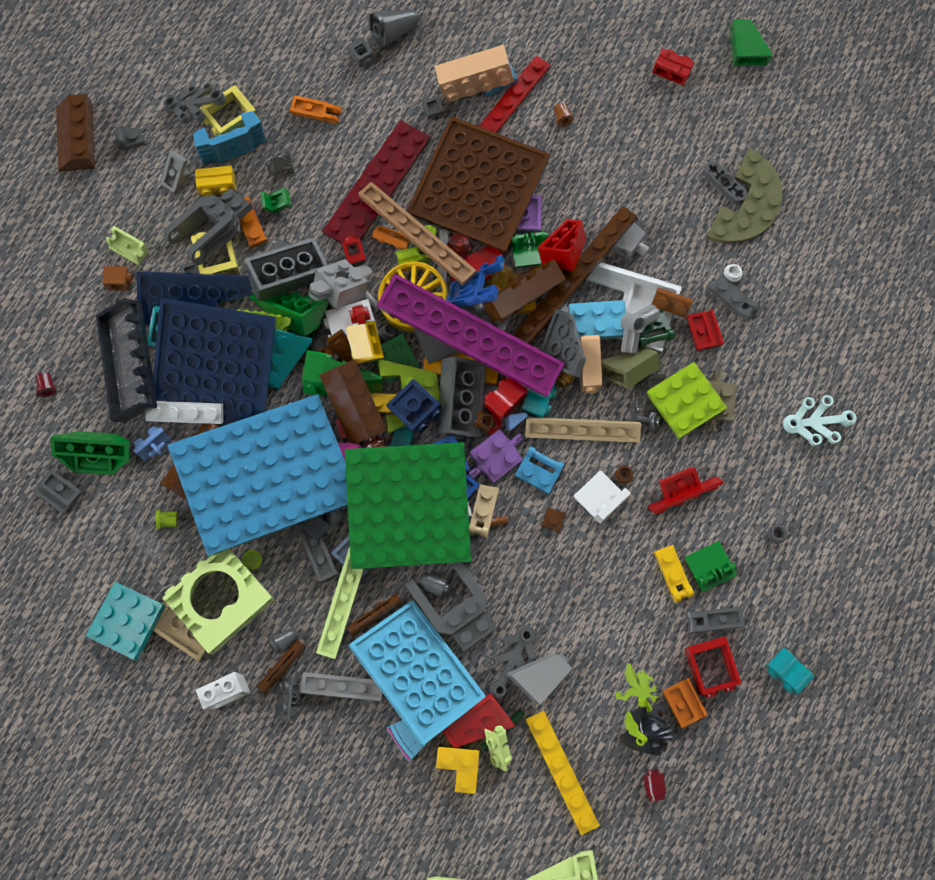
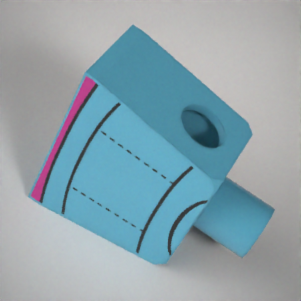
[386,720,428,762]

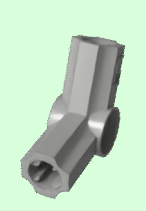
[620,305,660,353]

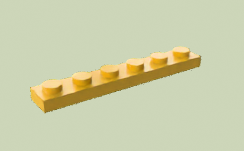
[525,710,600,835]

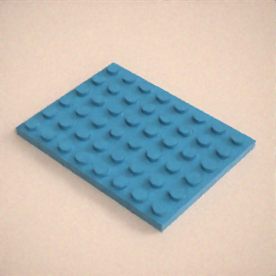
[167,394,348,557]

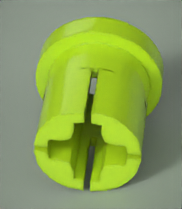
[156,510,178,529]

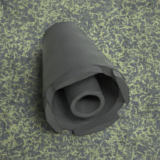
[368,9,419,48]

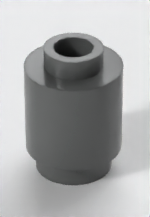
[419,573,450,598]

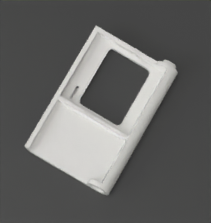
[561,262,681,352]

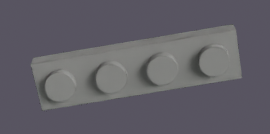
[300,672,383,701]

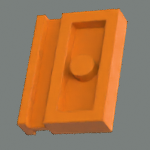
[662,678,708,728]

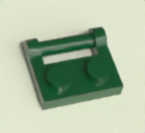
[638,310,675,348]

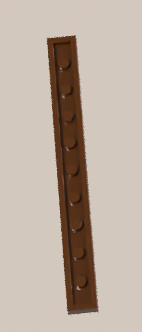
[512,206,638,345]

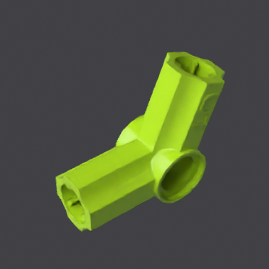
[396,225,436,265]

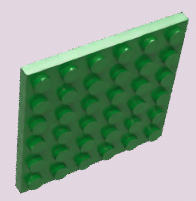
[345,442,471,569]

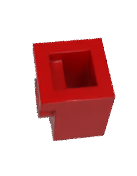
[341,236,366,264]

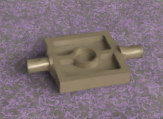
[708,370,737,433]

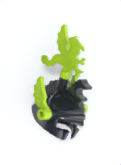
[615,663,673,756]

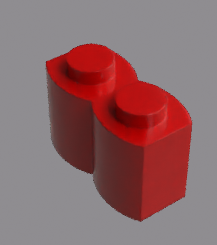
[484,378,528,421]

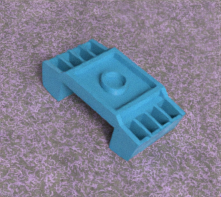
[193,111,266,164]

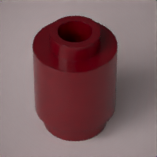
[643,769,667,801]

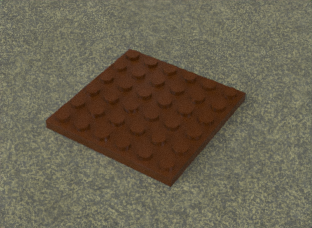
[407,116,550,253]

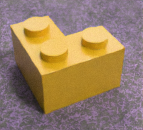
[436,747,479,794]

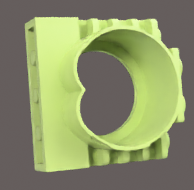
[163,549,275,655]

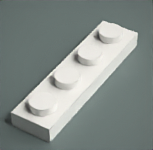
[145,401,223,424]

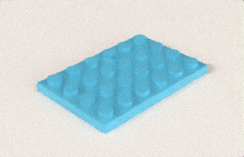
[348,600,486,746]

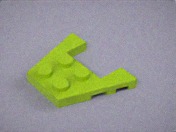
[377,360,439,434]

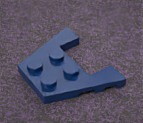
[446,255,505,307]

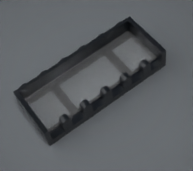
[96,298,157,423]

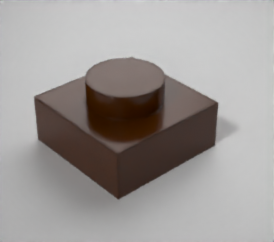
[541,507,566,532]

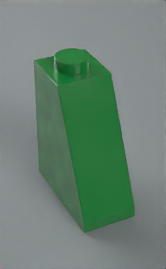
[730,19,772,66]

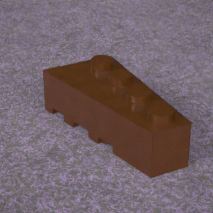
[482,259,565,322]

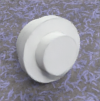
[724,264,743,282]

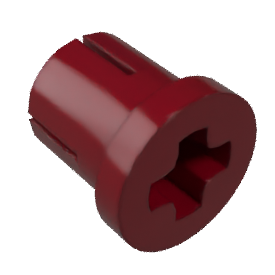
[35,372,57,397]

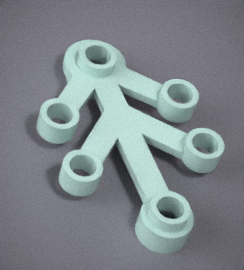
[783,395,857,446]

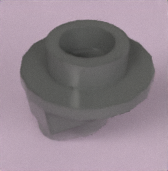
[635,412,663,431]

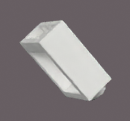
[196,672,251,711]

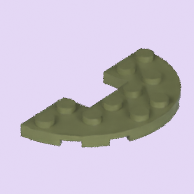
[706,148,782,244]

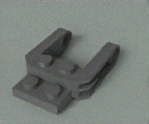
[163,188,253,265]
[404,562,496,652]

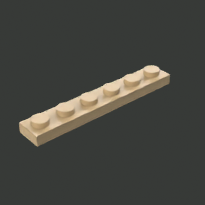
[525,417,641,443]

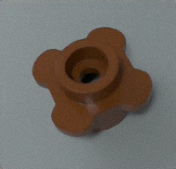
[474,411,494,433]

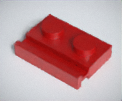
[686,309,724,352]

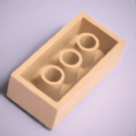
[435,45,514,102]

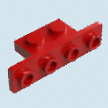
[647,466,724,514]

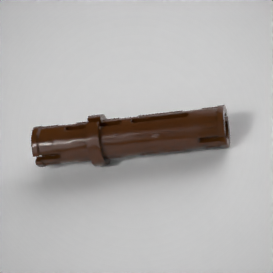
[346,593,403,637]
[256,639,306,695]

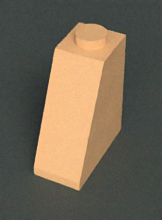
[580,335,602,394]

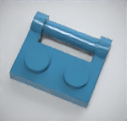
[515,446,565,494]

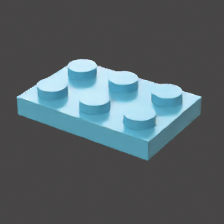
[568,300,626,339]

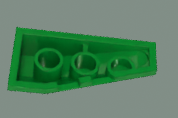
[249,292,329,336]
[302,350,383,396]

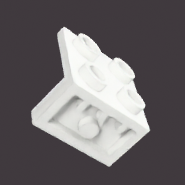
[574,471,631,524]

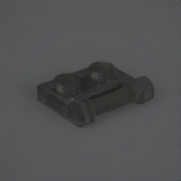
[634,374,667,414]

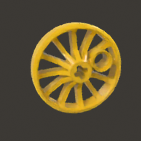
[378,262,448,332]

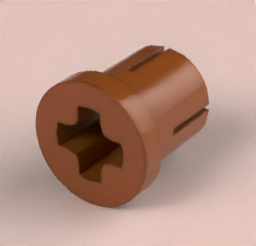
[553,103,574,127]

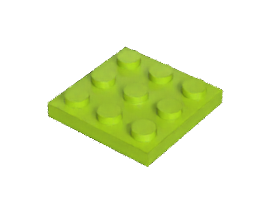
[646,362,727,439]

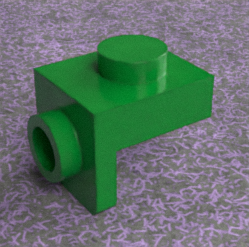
[260,188,291,214]

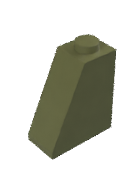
[601,347,660,389]

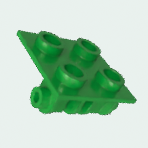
[511,231,548,268]
[373,334,420,385]
[684,541,737,593]

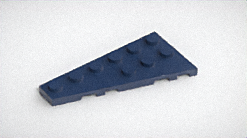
[137,271,252,325]

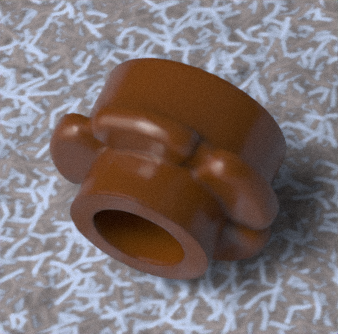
[614,465,633,484]

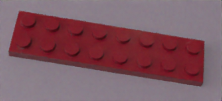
[322,120,431,251]

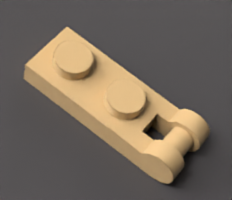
[469,484,499,538]

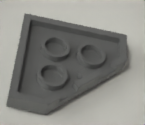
[540,309,586,378]

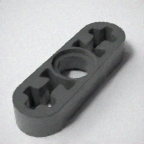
[704,162,747,204]

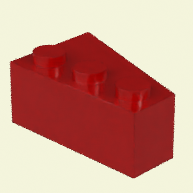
[538,219,586,271]

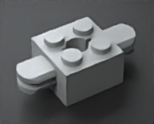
[309,259,372,309]

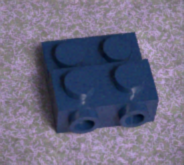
[386,379,442,435]

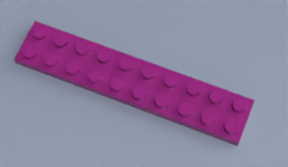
[376,273,564,398]

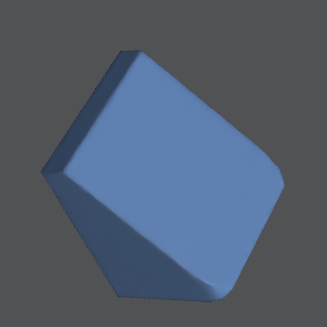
[505,413,527,431]

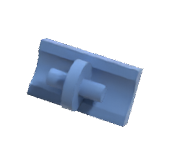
[133,426,172,462]

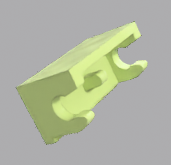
[106,226,149,265]

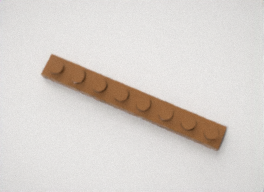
[358,182,476,286]

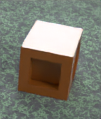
[102,266,133,291]

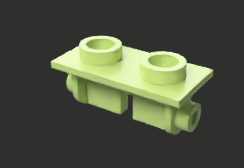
[485,726,512,771]

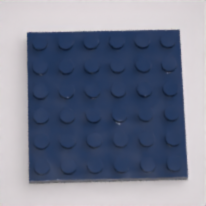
[153,298,277,425]

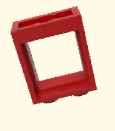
[684,636,742,698]

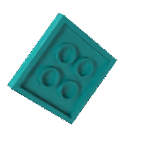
[86,582,166,661]

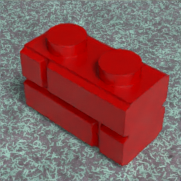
[652,48,695,86]

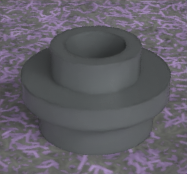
[378,325,396,342]
[767,524,788,544]

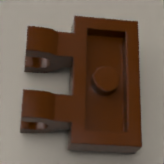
[319,329,353,363]

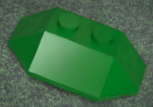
[50,431,130,475]

